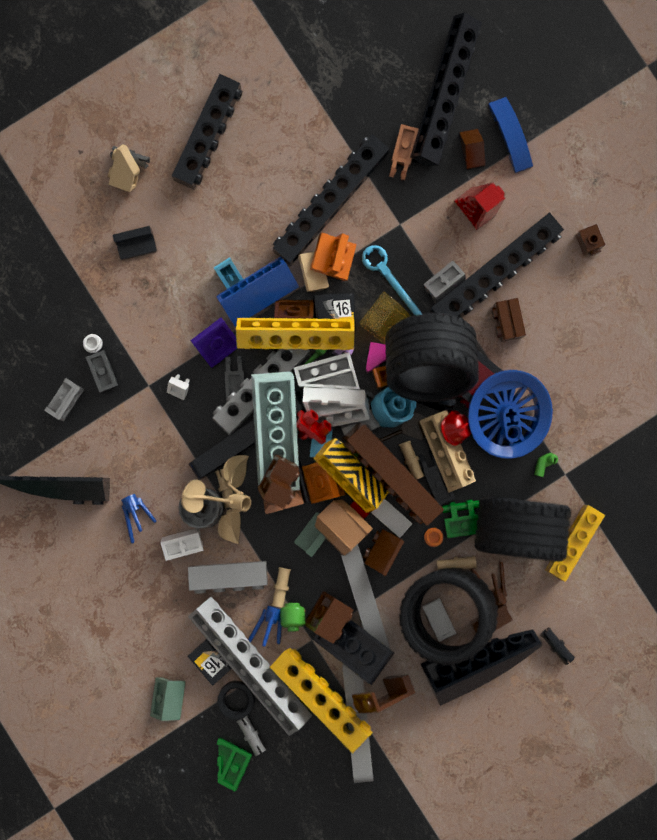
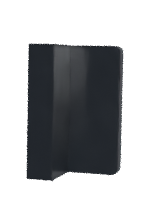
[112,226,157,260]

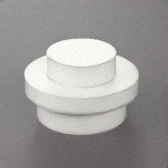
[83,334,102,353]

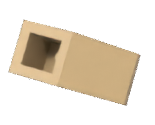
[108,145,140,192]

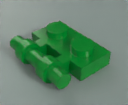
[442,499,479,538]

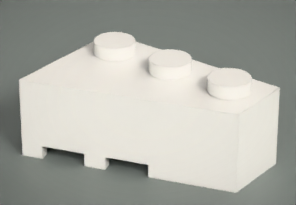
[294,352,360,390]
[303,387,370,427]

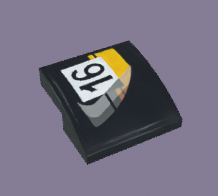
[313,293,357,332]
[187,639,232,686]

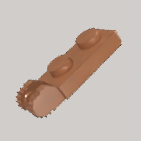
[389,124,419,180]

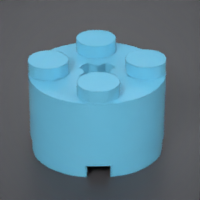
[371,387,416,428]

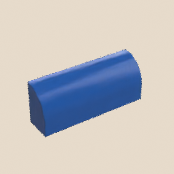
[216,257,299,326]

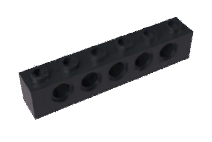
[172,74,243,190]

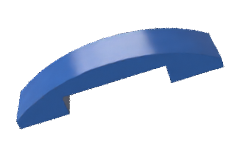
[488,97,533,173]

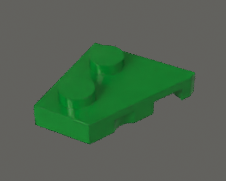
[217,738,253,791]

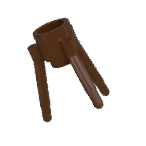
[470,562,507,606]

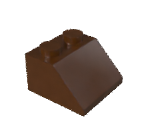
[363,529,404,576]
[305,591,353,644]

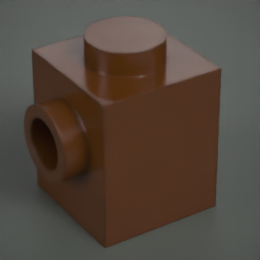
[575,224,605,256]

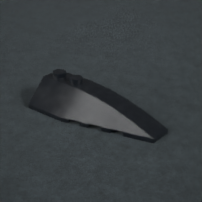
[0,476,110,505]
[420,629,543,706]

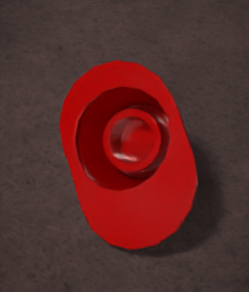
[441,410,471,446]

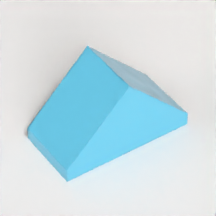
[214,257,243,289]

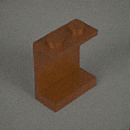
[352,674,415,713]

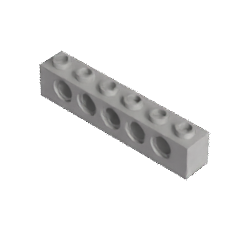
[213,349,310,436]

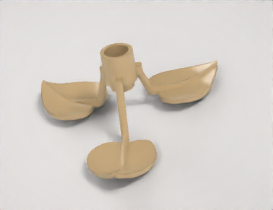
[181,455,251,544]

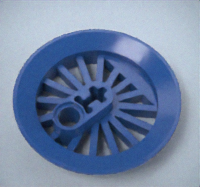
[468,370,553,458]

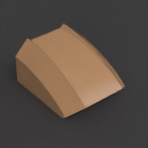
[315,499,373,556]

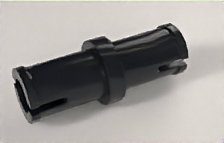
[540,627,575,665]

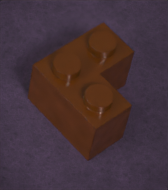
[258,454,300,509]

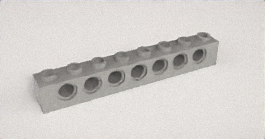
[188,597,312,736]

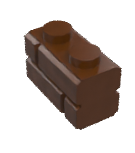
[491,298,526,342]

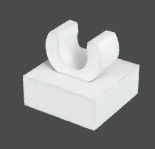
[167,374,189,400]

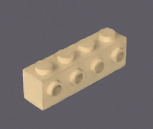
[419,410,476,492]

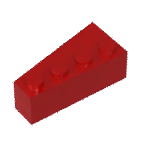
[454,183,505,230]

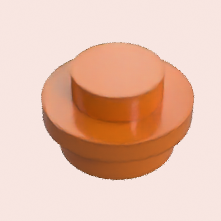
[424,528,443,547]

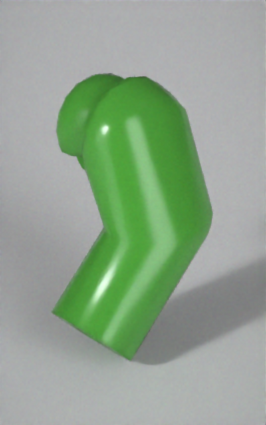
[534,453,558,477]

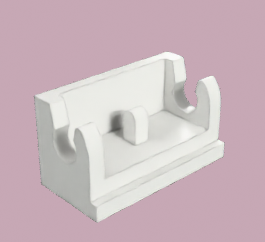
[160,528,203,561]

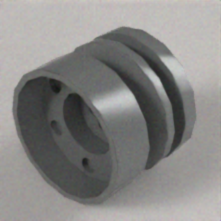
[179,488,225,529]

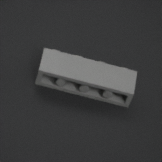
[188,561,268,594]

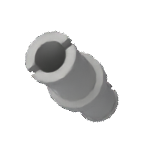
[236,715,266,756]

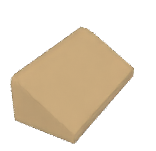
[298,252,329,292]

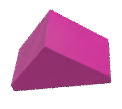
[365,342,386,374]

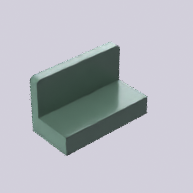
[294,512,326,557]
[150,677,185,721]

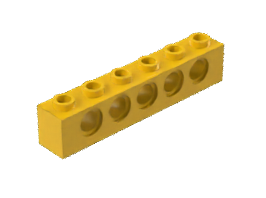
[236,318,354,350]
[270,648,373,753]

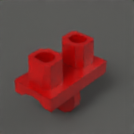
[296,409,331,445]

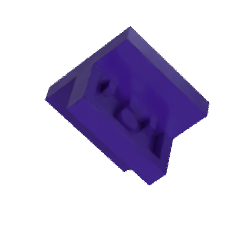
[190,317,237,368]

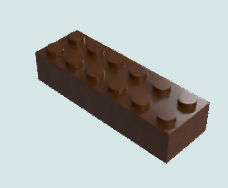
[342,422,444,526]

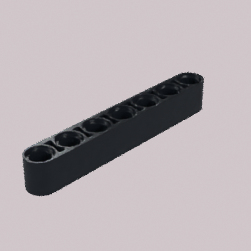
[188,391,305,480]

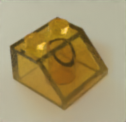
[360,292,411,344]

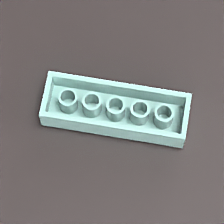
[251,371,300,491]

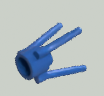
[121,494,156,544]
[248,605,282,647]

